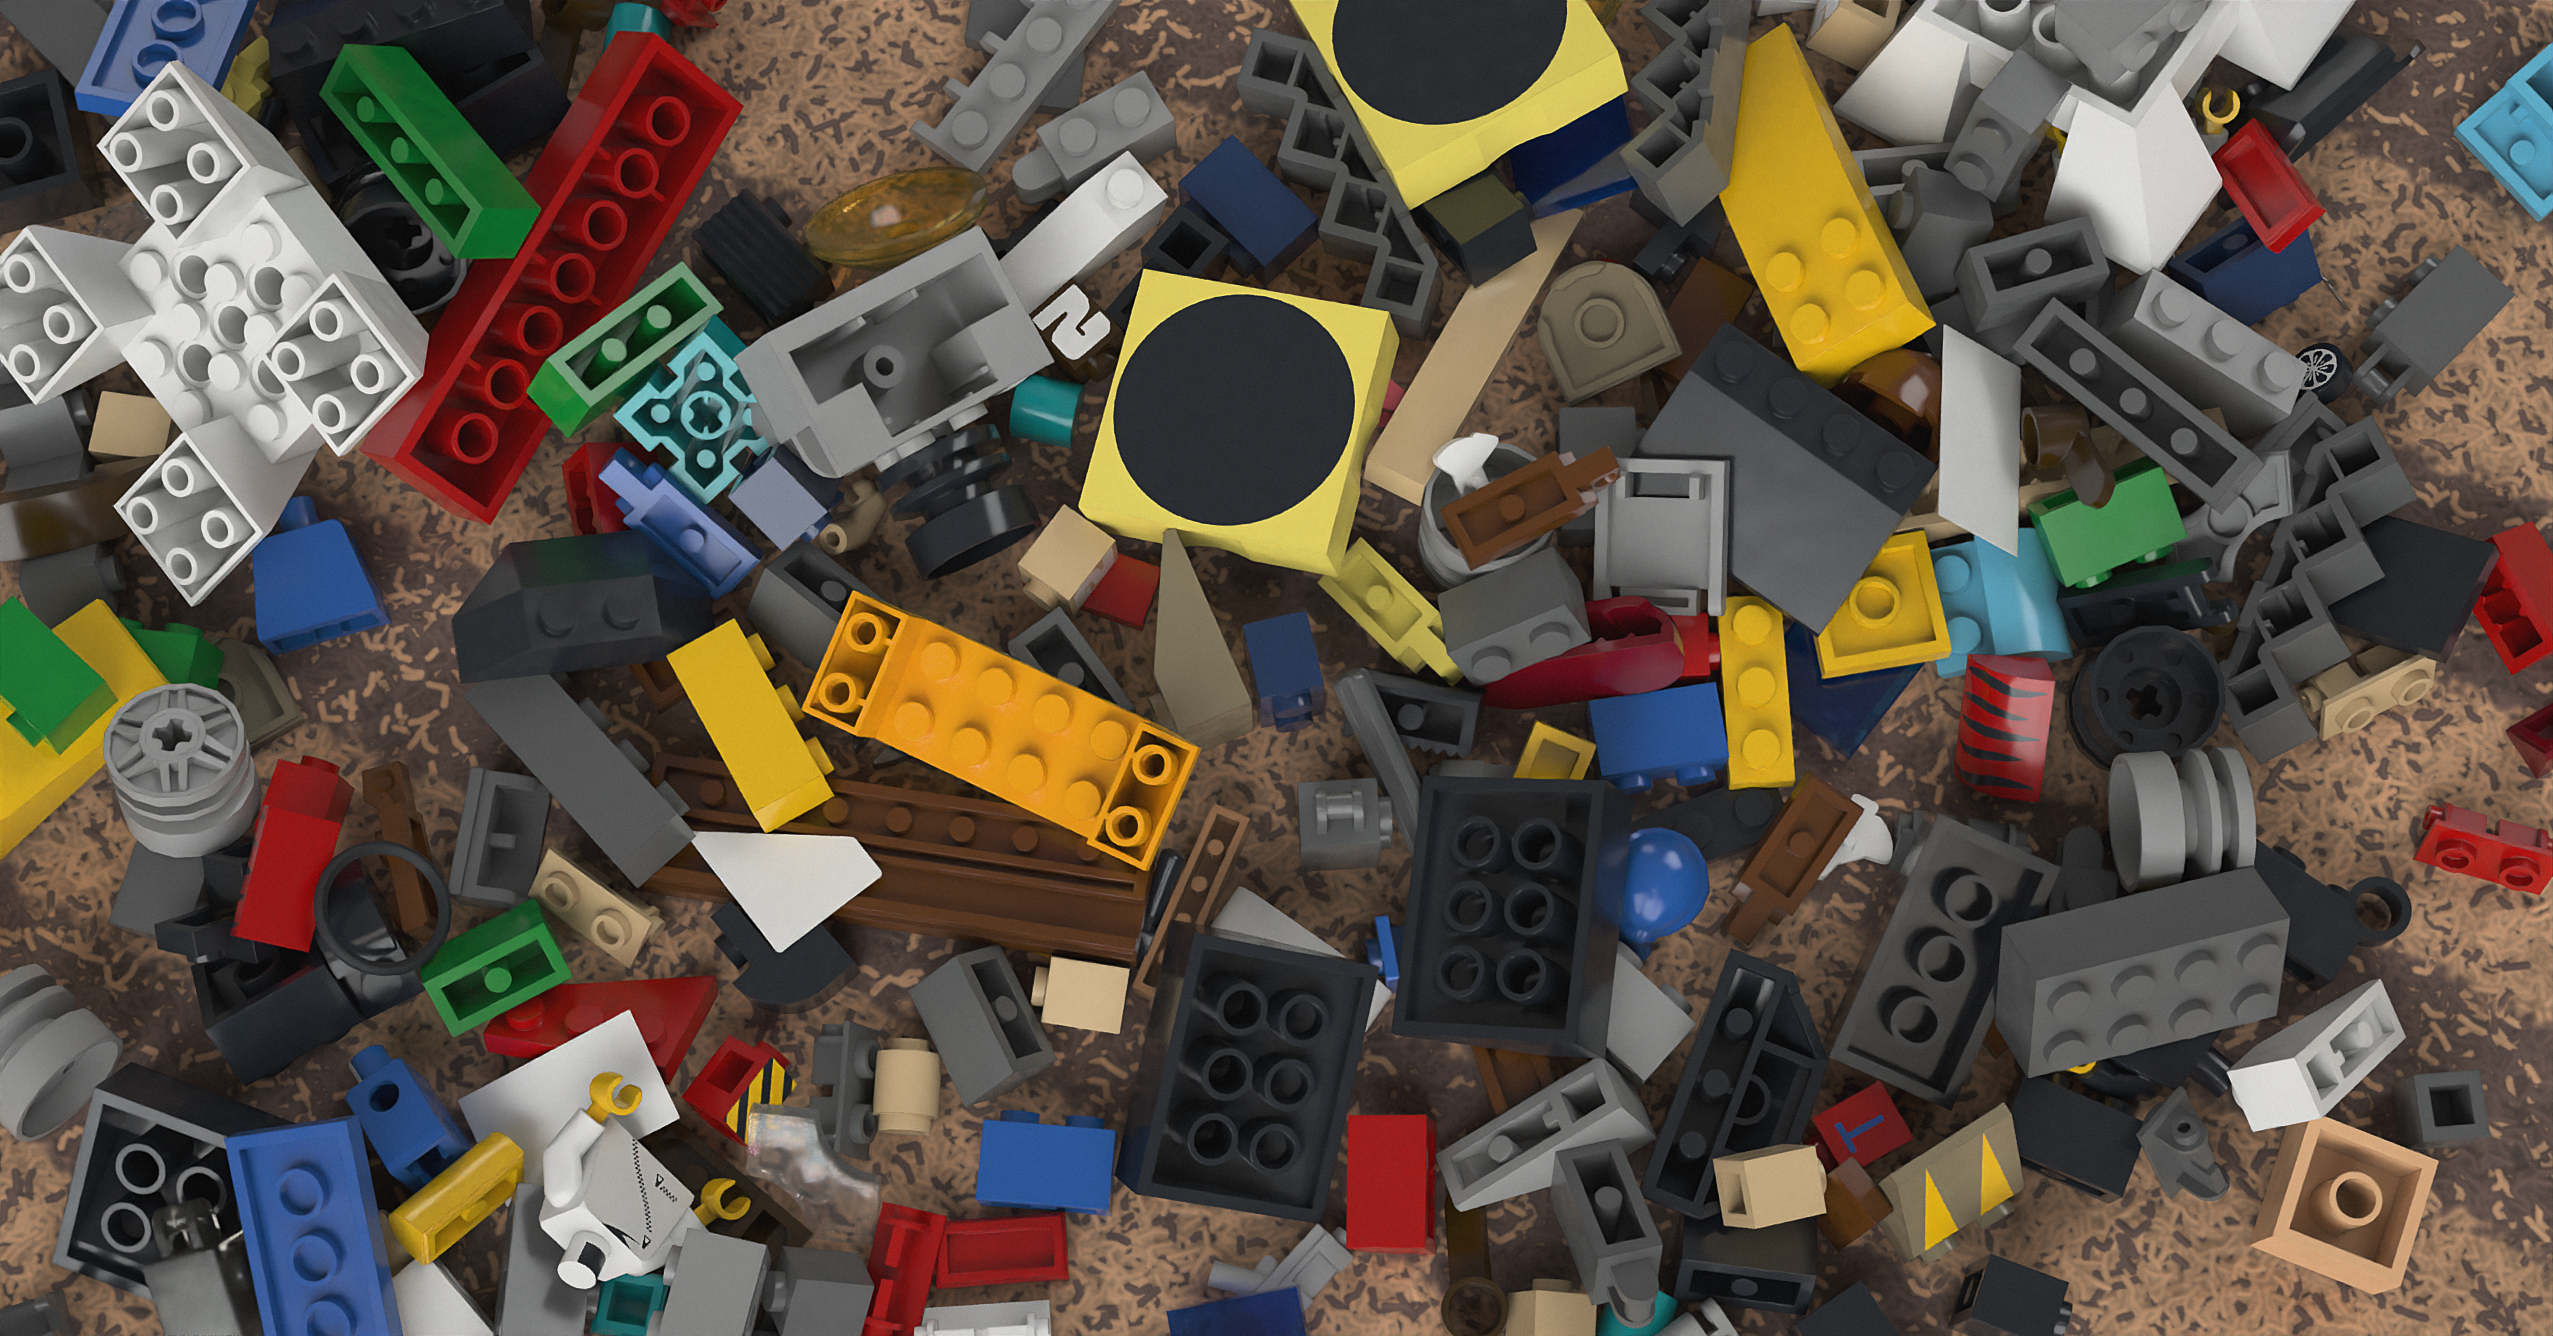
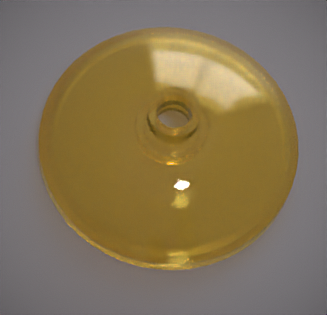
[804,166,989,272]

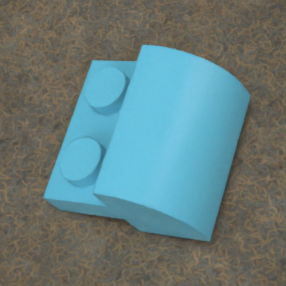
[2453,42,2553,223]
[1929,528,2074,679]

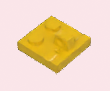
[1813,530,1952,679]

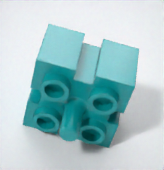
[613,313,769,505]

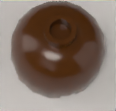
[1831,348,1942,464]

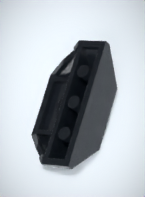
[2217,29,2426,211]
[451,529,715,684]
[1639,948,1830,1221]

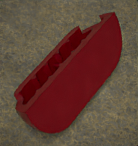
[1439,596,1685,710]

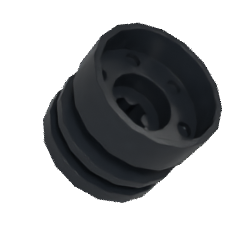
[337,155,468,316]
[875,424,1042,581]
[2065,626,2226,772]

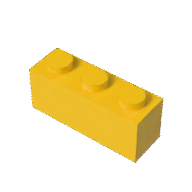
[666,618,835,834]

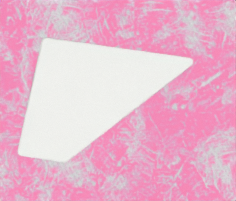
[691,831,882,953]

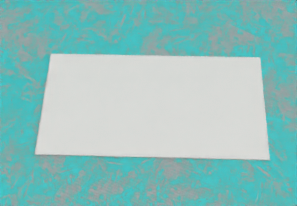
[1938,324,2021,557]
[458,1009,680,1207]

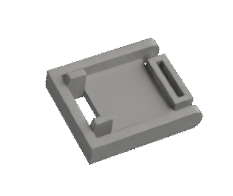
[1593,457,1730,616]

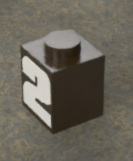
[1029,278,1124,385]

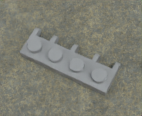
[909,0,1123,182]

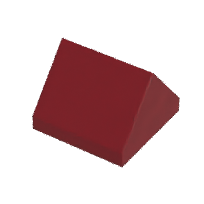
[2506,703,2553,779]

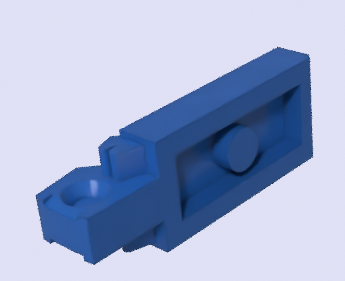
[598,446,764,601]

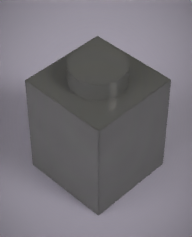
[2391,1070,2490,1150]

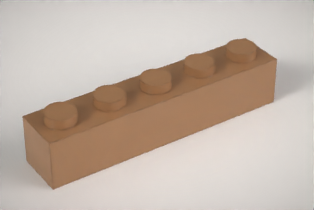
[1132,803,1252,1002]

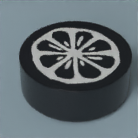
[2295,343,2353,405]

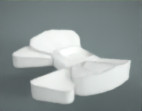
[1432,432,1499,498]
[1817,794,1893,880]

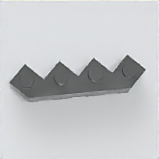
[1619,0,1752,227]
[1236,27,1443,342]
[0,360,127,630]
[2219,415,2418,765]

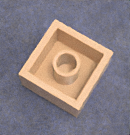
[2249,1116,2439,1295]

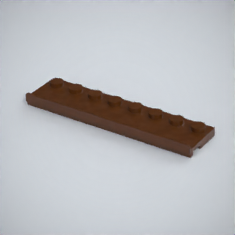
[628,752,1159,967]

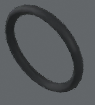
[313,841,452,976]

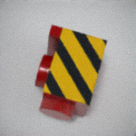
[681,1035,797,1153]

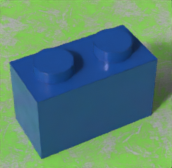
[1584,682,1730,795]
[976,1110,1119,1216]

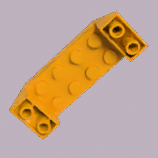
[801,590,1202,871]

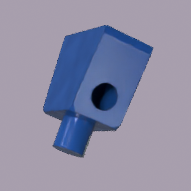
[252,496,392,656]
[345,1045,473,1193]

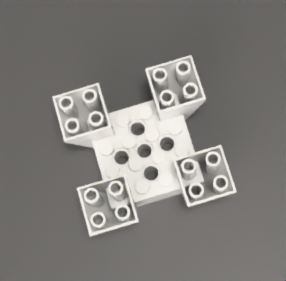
[1833,0,2356,276]
[0,60,429,607]

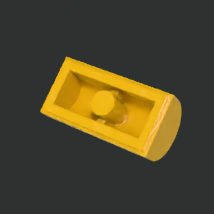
[388,1131,524,1266]

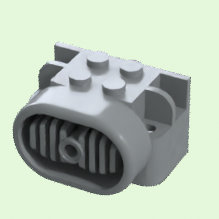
[733,225,1054,478]

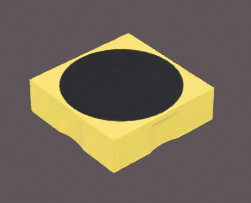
[1289,0,1629,211]
[1078,269,1400,578]

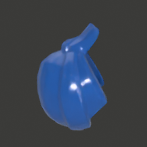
[1618,827,1710,961]

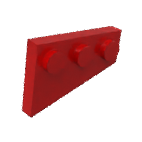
[483,975,719,1086]

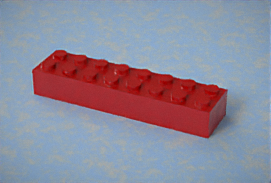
[359,31,744,525]

